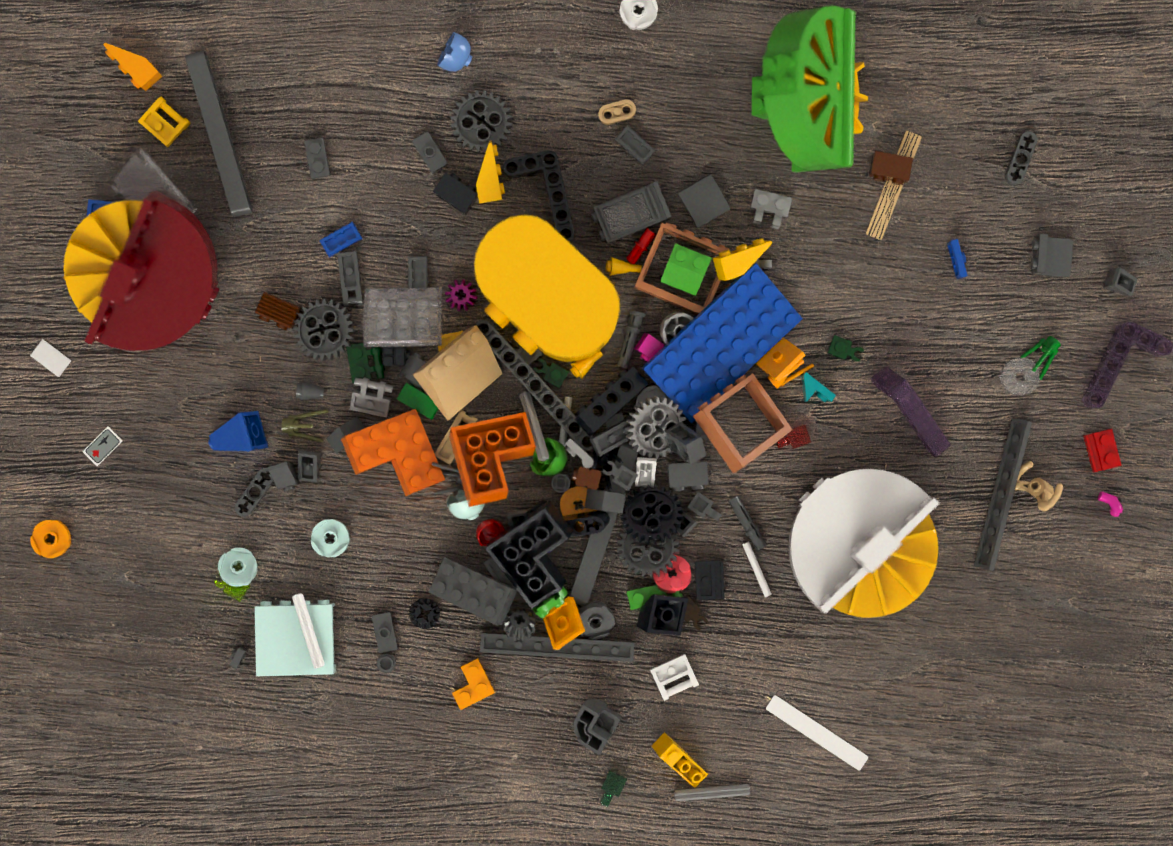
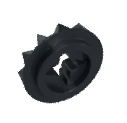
[409,598,440,629]

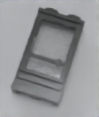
[591,181,672,245]

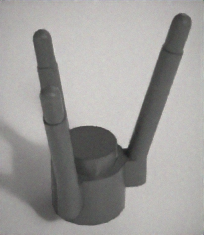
[432,462,464,495]

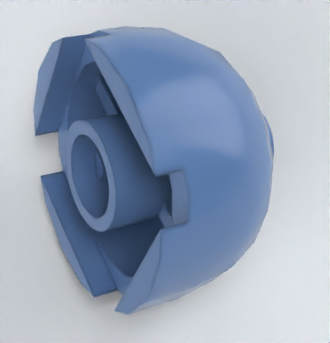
[437,32,472,72]

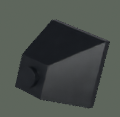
[637,594,688,636]

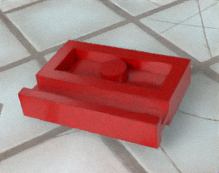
[1083,429,1122,472]

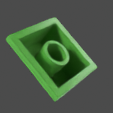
[660,243,711,296]

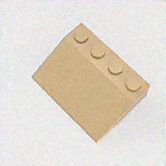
[412,325,502,421]

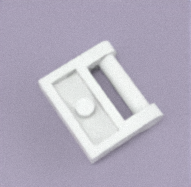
[650,654,699,701]

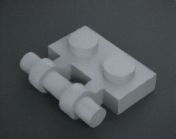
[349,377,394,418]

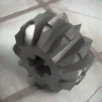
[503,608,536,641]

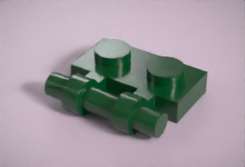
[346,340,385,384]

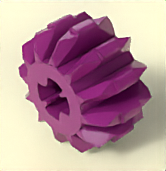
[445,279,478,312]

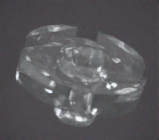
[999,358,1040,396]

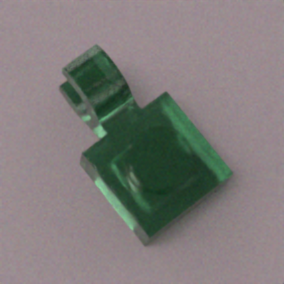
[600,770,627,807]

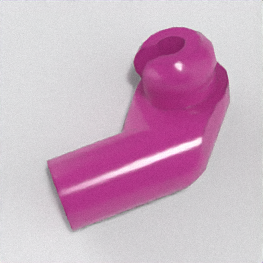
[1098,491,1123,517]

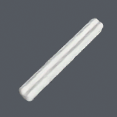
[292,593,324,668]

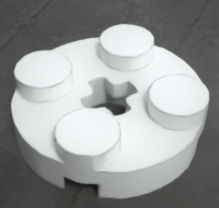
[620,0,658,30]

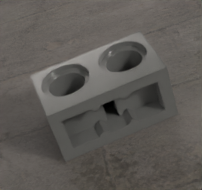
[665,422,707,464]

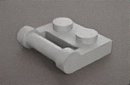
[565,438,594,468]

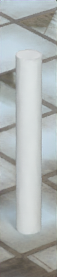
[559,397,572,448]
[742,541,772,597]

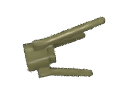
[282,409,328,443]

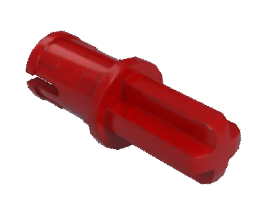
[627,228,656,264]

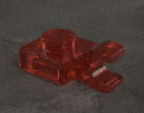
[776,424,811,449]

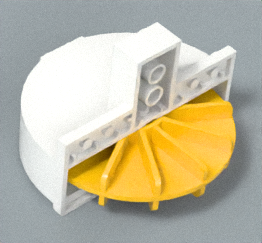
[789,469,940,618]

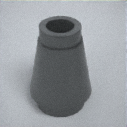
[296,382,324,400]

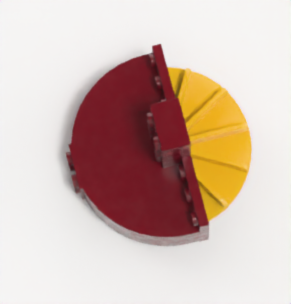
[64,190,220,351]

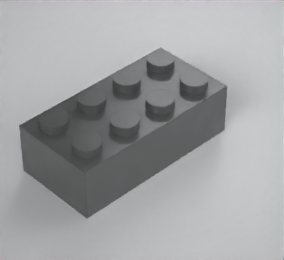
[429,557,517,625]

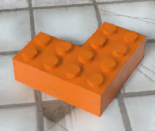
[341,409,445,496]
[449,412,536,507]

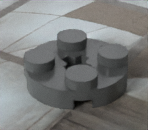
[578,602,615,640]

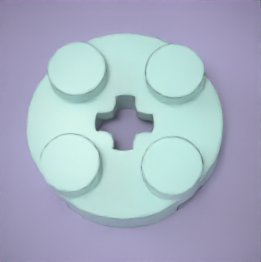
[311,519,350,557]
[218,548,258,587]

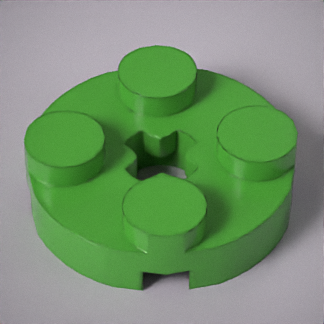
[532,587,567,618]

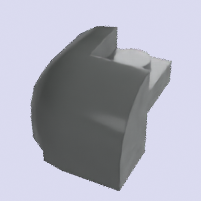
[573,699,622,755]

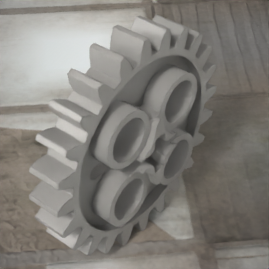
[625,396,687,459]

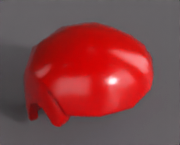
[476,519,505,546]

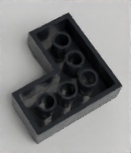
[485,500,573,609]

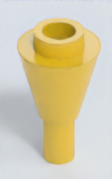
[606,257,642,276]
[570,351,603,379]

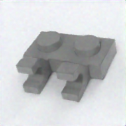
[750,189,792,229]

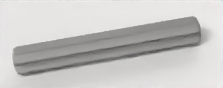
[519,391,549,461]
[674,784,750,801]

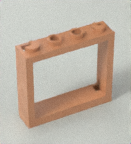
[634,222,730,315]
[693,373,793,473]

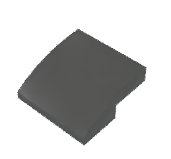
[677,174,730,228]

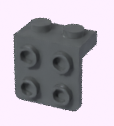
[1030,234,1073,277]

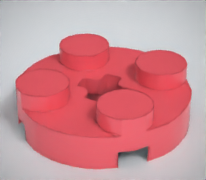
[653,555,692,593]

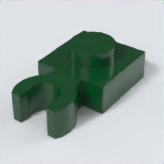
[827,335,864,362]
[533,359,569,389]

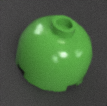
[530,437,567,477]

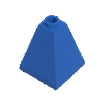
[208,411,268,451]

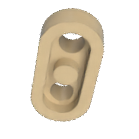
[598,100,636,125]

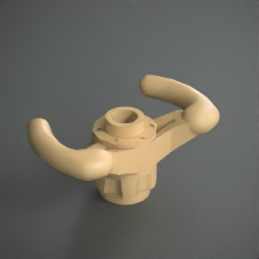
[1015,461,1063,511]

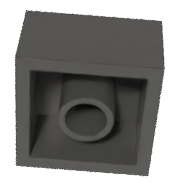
[666,461,709,491]

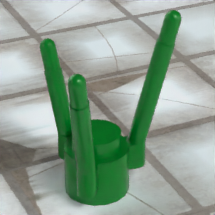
[1020,336,1061,380]

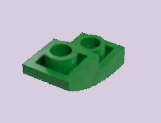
[397,383,438,420]

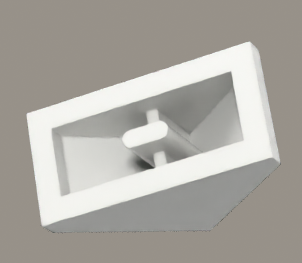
[635,457,657,488]

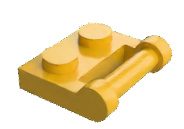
[138,97,191,147]

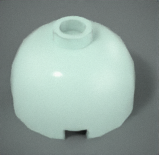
[445,490,485,520]

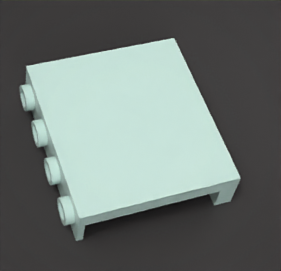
[255,600,336,676]

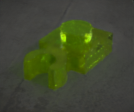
[213,573,250,602]

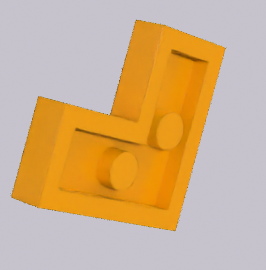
[452,658,495,710]

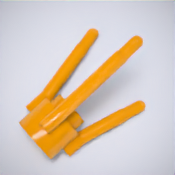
[767,360,814,389]

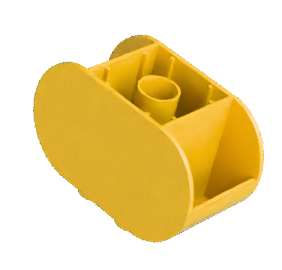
[475,215,619,362]

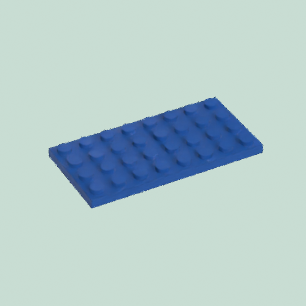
[641,263,803,423]

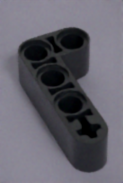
[529,500,610,537]

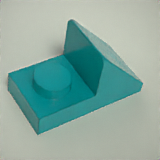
[801,372,836,402]

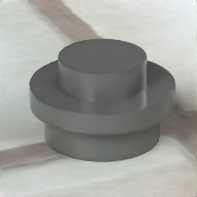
[377,654,396,673]

